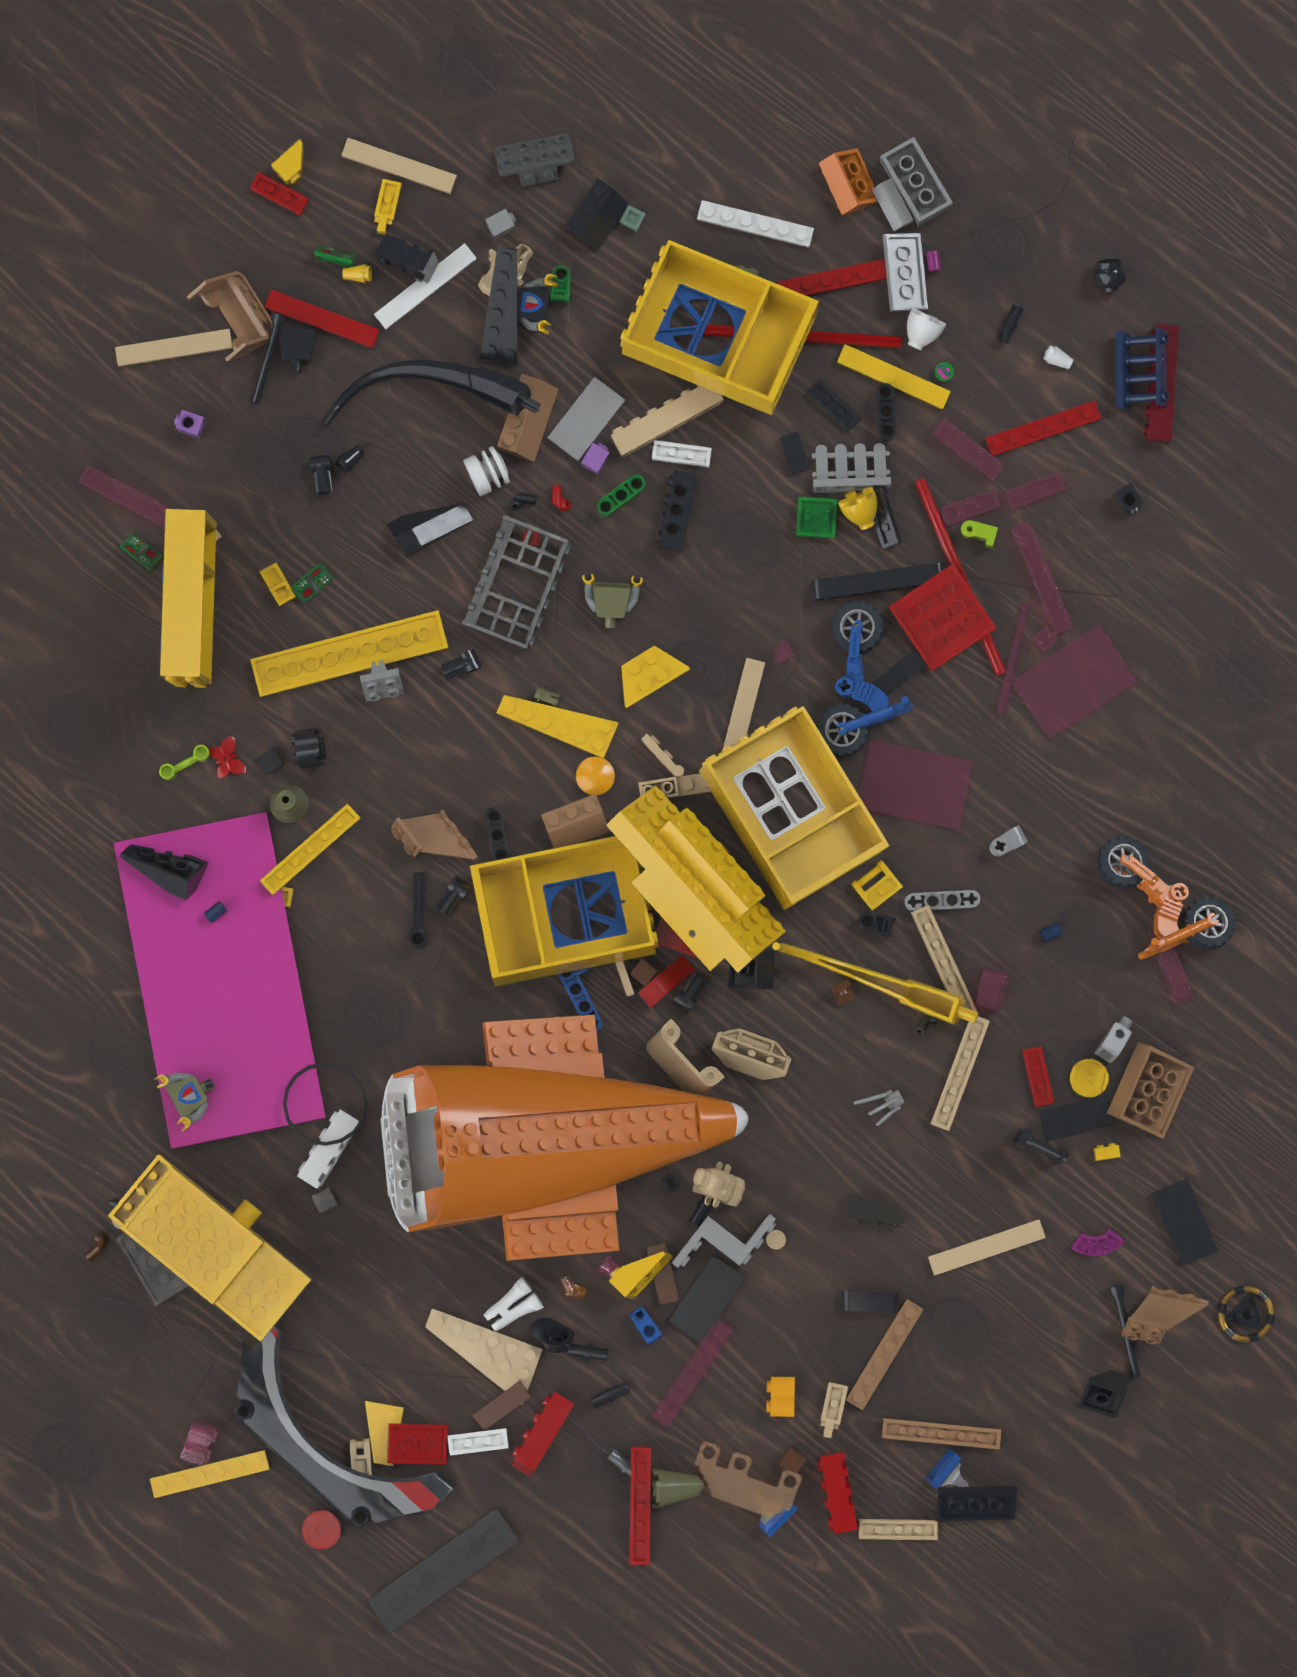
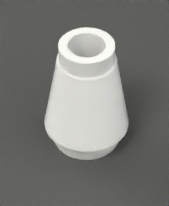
[1043,345,1073,369]

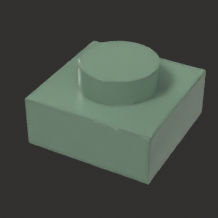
[620,205,646,232]

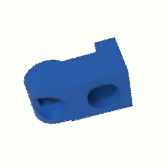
[629,1306,664,1345]

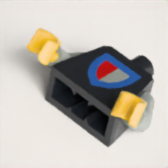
[517,274,557,334]

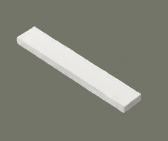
[374,243,477,330]

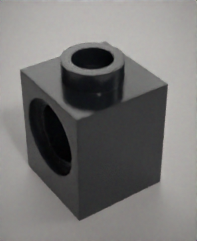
[1113,483,1143,515]

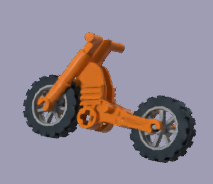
[1096,836,1236,960]

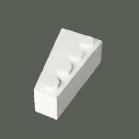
[297,1110,359,1189]

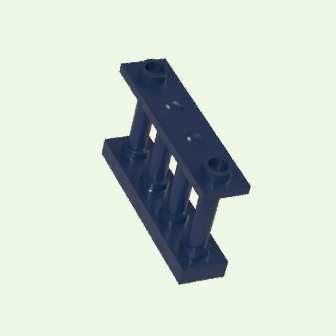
[1116,327,1169,411]

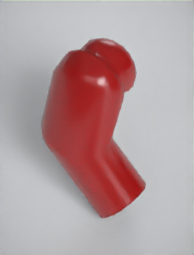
[552,485,571,512]

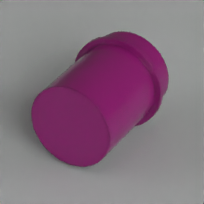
[926,250,942,272]

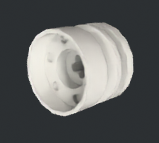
[463,446,510,497]

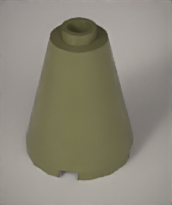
[270,784,309,823]
[651,1468,704,1508]

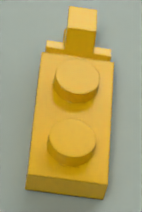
[374,179,402,235]

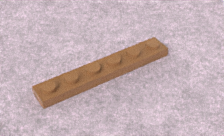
[846,1299,924,1410]
[882,1418,1001,1449]

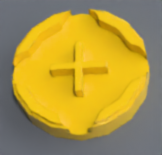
[1070,1059,1109,1097]

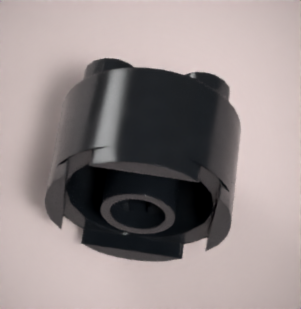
[291,727,326,769]

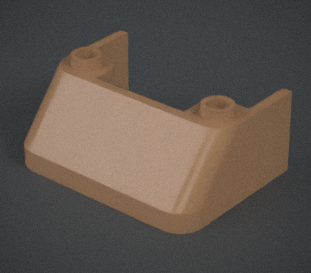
[187,271,273,362]

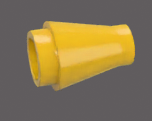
[343,264,372,283]

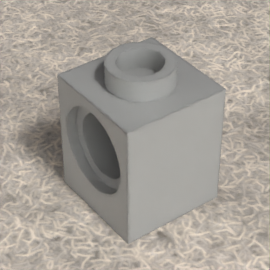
[485,209,516,240]

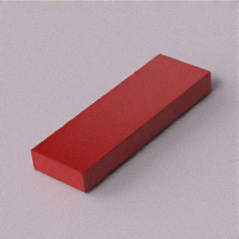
[249,172,310,217]
[1022,1046,1055,1107]

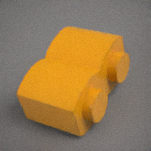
[766,1377,795,1417]

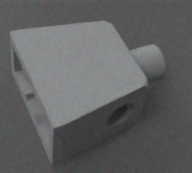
[1094,1016,1133,1064]

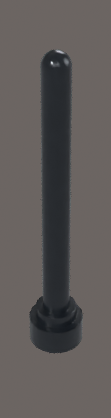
[252,312,288,404]
[1108,1284,1140,1378]

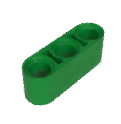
[597,475,645,518]

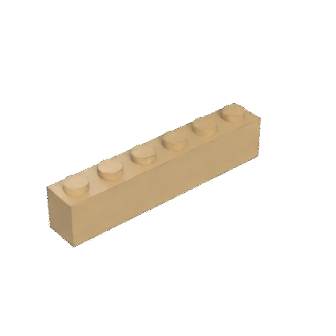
[611,385,724,458]

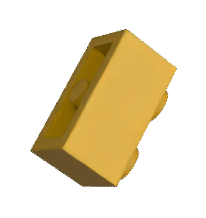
[1094,1143,1121,1161]

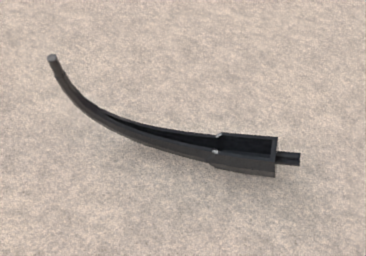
[321,360,541,427]

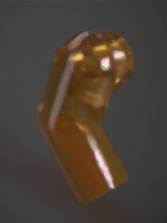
[560,1276,587,1299]

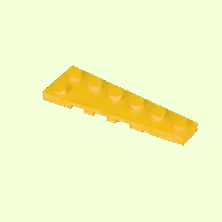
[496,695,619,758]

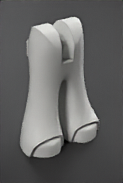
[484,1277,544,1331]

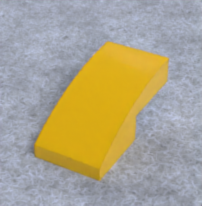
[259,562,296,606]

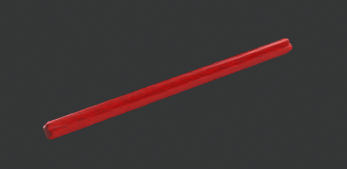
[692,324,902,348]
[915,478,1006,676]

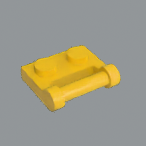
[850,860,903,911]

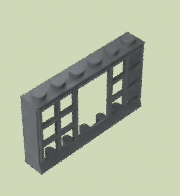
[461,515,572,650]

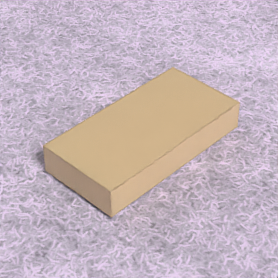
[615,961,634,997]

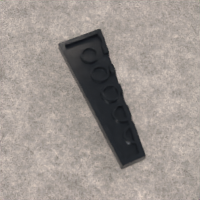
[480,245,518,365]

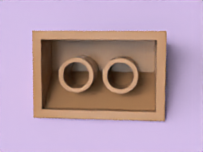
[541,794,610,849]

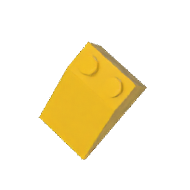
[609,1252,674,1299]

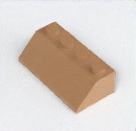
[497,373,559,462]

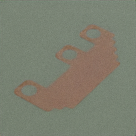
[695,1441,802,1518]

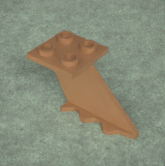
[391,810,478,860]
[1121,1286,1209,1344]

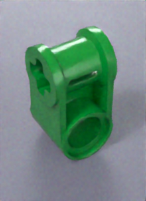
[550,265,570,303]

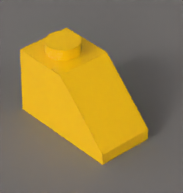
[271,139,304,185]

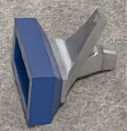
[925,1448,969,1489]

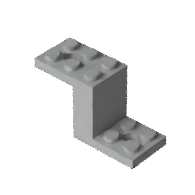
[672,1214,776,1268]

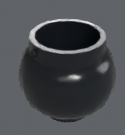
[1093,259,1126,292]

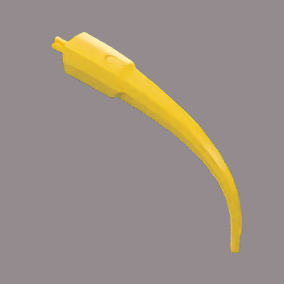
[772,942,979,1025]

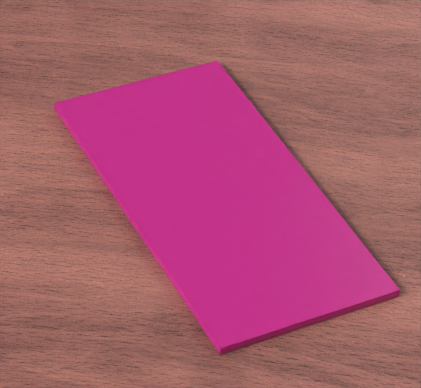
[114,812,326,1149]

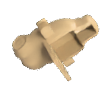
[478,244,533,296]
[693,1162,745,1208]

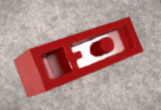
[638,955,695,1008]

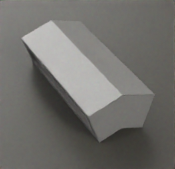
[872,178,914,231]

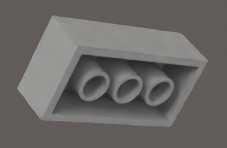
[879,137,953,227]

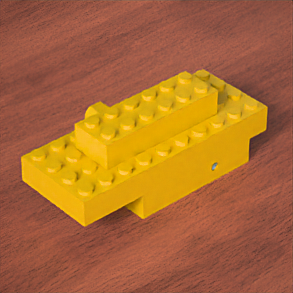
[606,786,786,973]
[108,1154,312,1341]

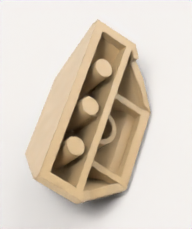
[712,1028,791,1080]

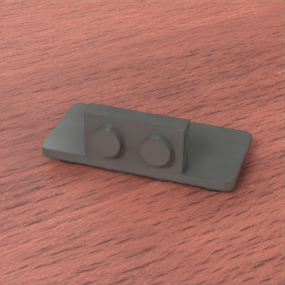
[494,134,575,187]

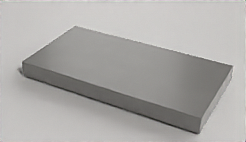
[882,233,928,311]
[547,377,625,462]

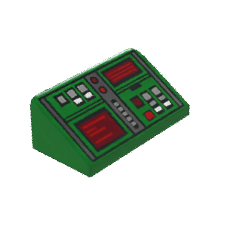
[314,245,356,267]
[120,533,163,572]
[291,563,334,604]

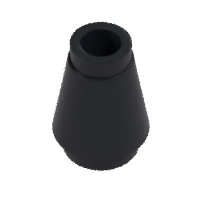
[336,445,364,473]

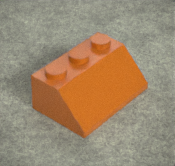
[819,148,878,215]

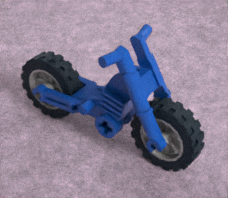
[817,601,914,756]

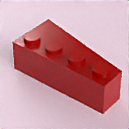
[511,1392,574,1477]
[817,1450,858,1534]

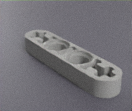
[904,890,981,911]

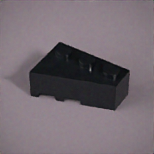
[375,233,439,283]

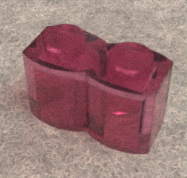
[975,967,1009,1011]
[180,1420,218,1466]

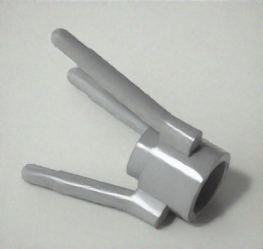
[854,1090,905,1126]

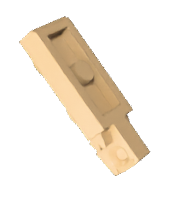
[820,1382,848,1438]

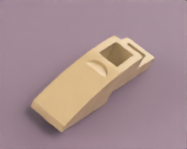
[638,773,711,799]

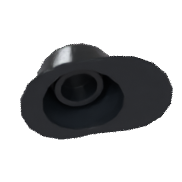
[531,1318,575,1354]

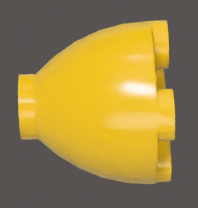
[838,487,877,530]

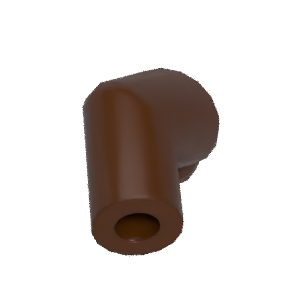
[85,1232,107,1261]

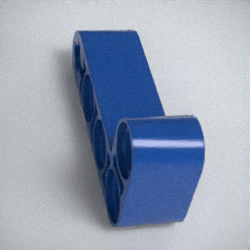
[558,967,603,1033]

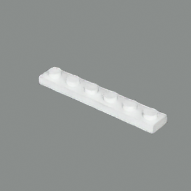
[697,200,814,248]

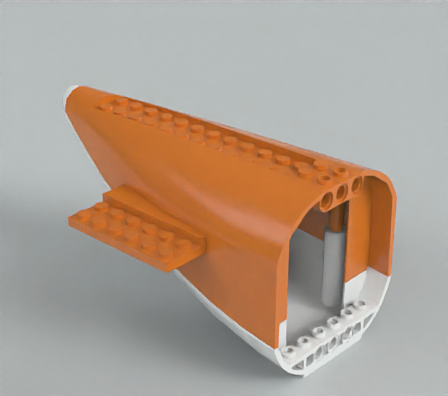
[380,1015,749,1261]

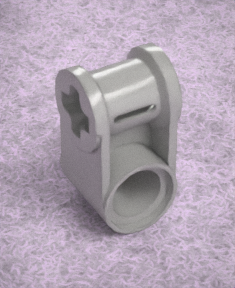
[989,825,1028,857]

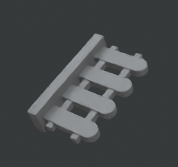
[812,443,891,493]

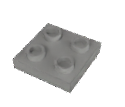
[360,660,404,702]

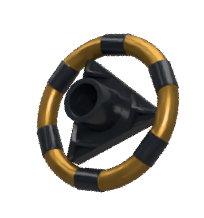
[1218,1285,1275,1343]

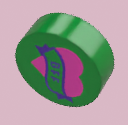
[934,362,954,382]

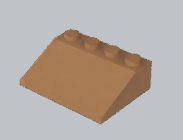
[1107,1042,1195,1139]

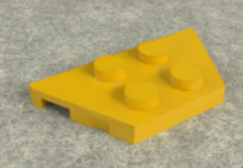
[621,646,690,709]

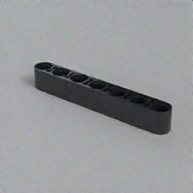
[811,563,945,601]

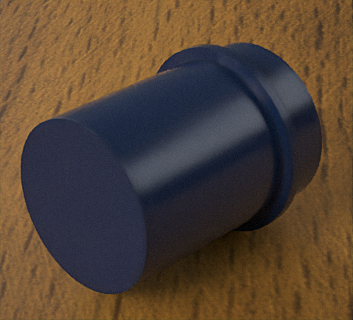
[204,901,227,923]
[1039,922,1063,942]

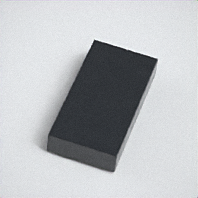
[779,432,810,475]

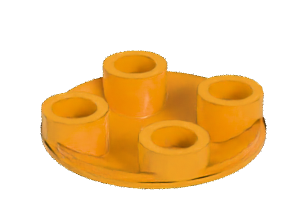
[576,757,615,796]

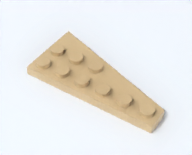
[425,1308,543,1405]

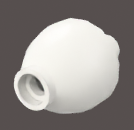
[907,307,946,350]

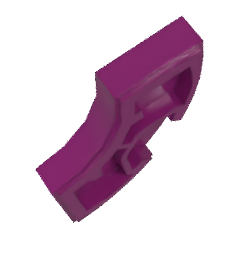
[1070,1229,1125,1256]

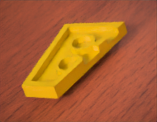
[365,1401,404,1466]

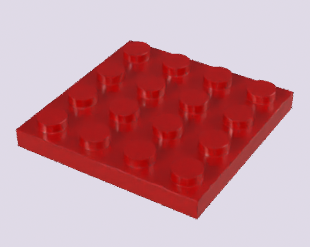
[888,563,997,671]

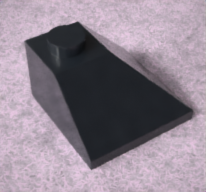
[1078,1370,1130,1418]

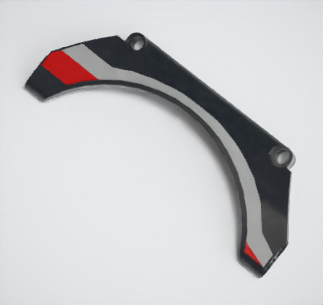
[233,1322,456,1529]

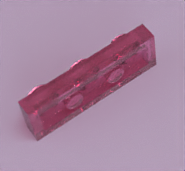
[1004,472,1066,510]
[940,489,1002,527]

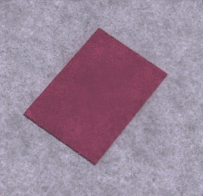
[1011,624,1137,739]
[858,740,973,830]

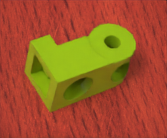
[961,520,998,549]

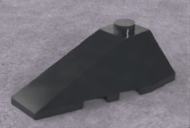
[387,503,473,558]
[120,844,208,900]

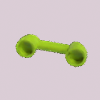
[159,745,210,780]

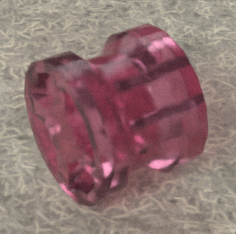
[598,1255,621,1279]

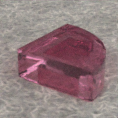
[775,639,794,665]

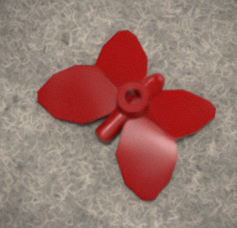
[209,736,247,778]

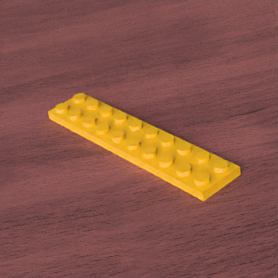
[250,610,448,697]

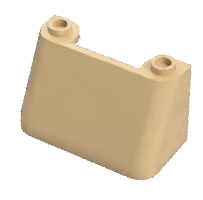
[646,1019,724,1096]

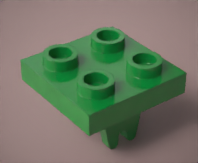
[796,497,837,539]

